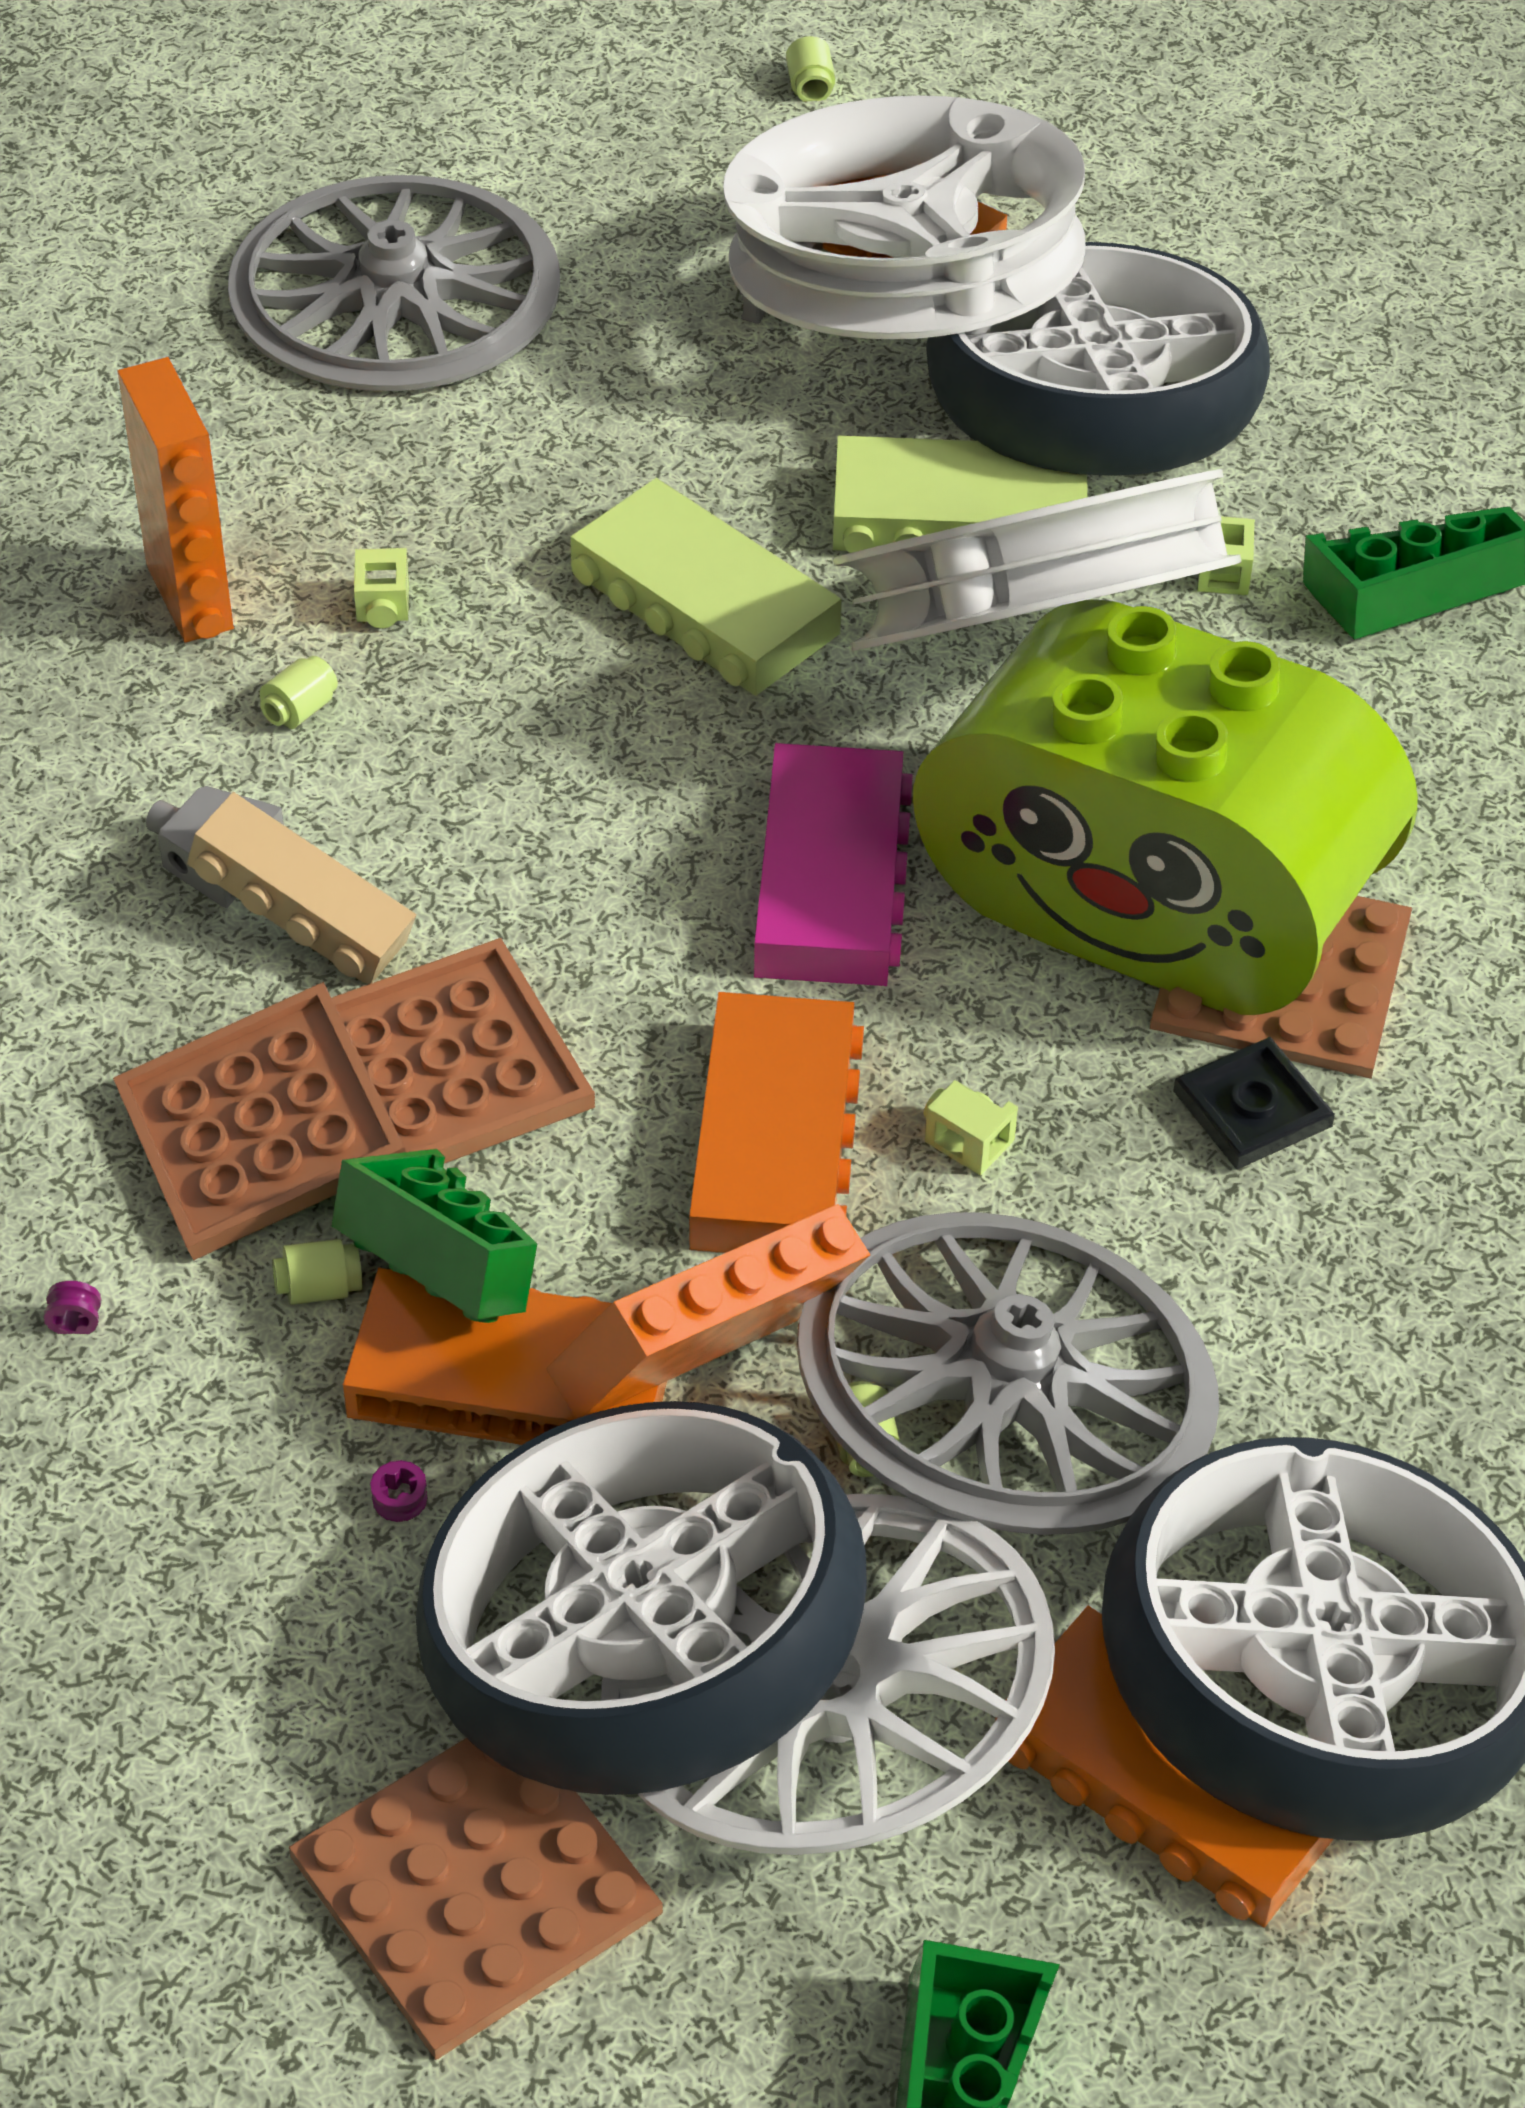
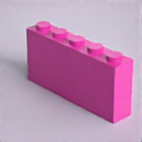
[754,743,913,986]

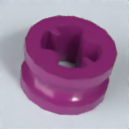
[43,1281,102,1334]
[370,1460,428,1522]

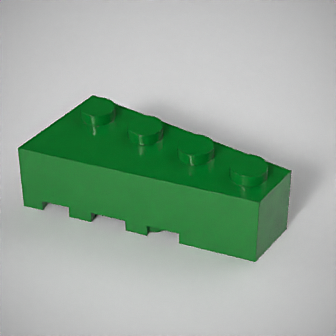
[1303,506,1525,640]
[331,1149,538,1323]
[896,1940,1060,2108]

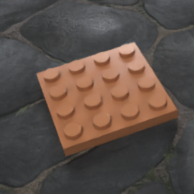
[1150,896,1412,1079]
[332,938,595,1164]
[113,982,406,1261]
[289,1738,663,2060]

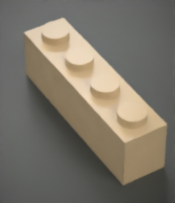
[187,792,417,984]

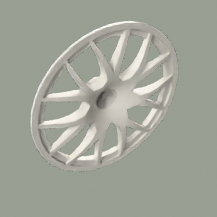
[601,1494,1055,1855]

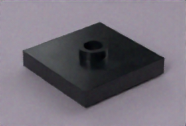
[1173,1037,1335,1170]

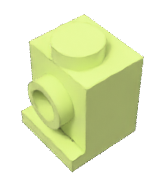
[1197,516,1255,595]
[354,548,409,628]
[923,1080,1018,1176]

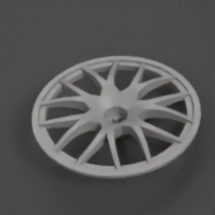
[228,175,560,391]
[797,1212,1219,1535]

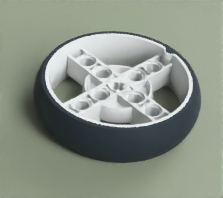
[926,242,1270,476]
[416,1401,867,1795]
[1102,1437,1525,1841]

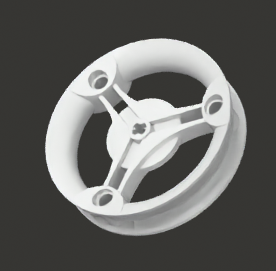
[723,95,1085,340]
[832,469,1241,650]

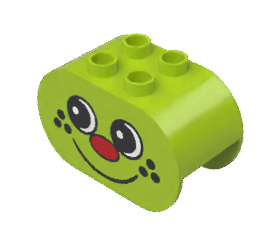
[913,599,1418,1015]

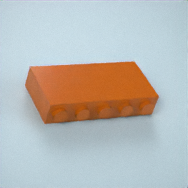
[117,357,234,643]
[689,992,864,1253]
[546,1204,870,1419]
[343,1268,667,1445]
[995,1605,1333,1928]

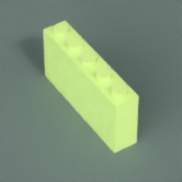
[833,435,1088,553]
[570,478,842,696]

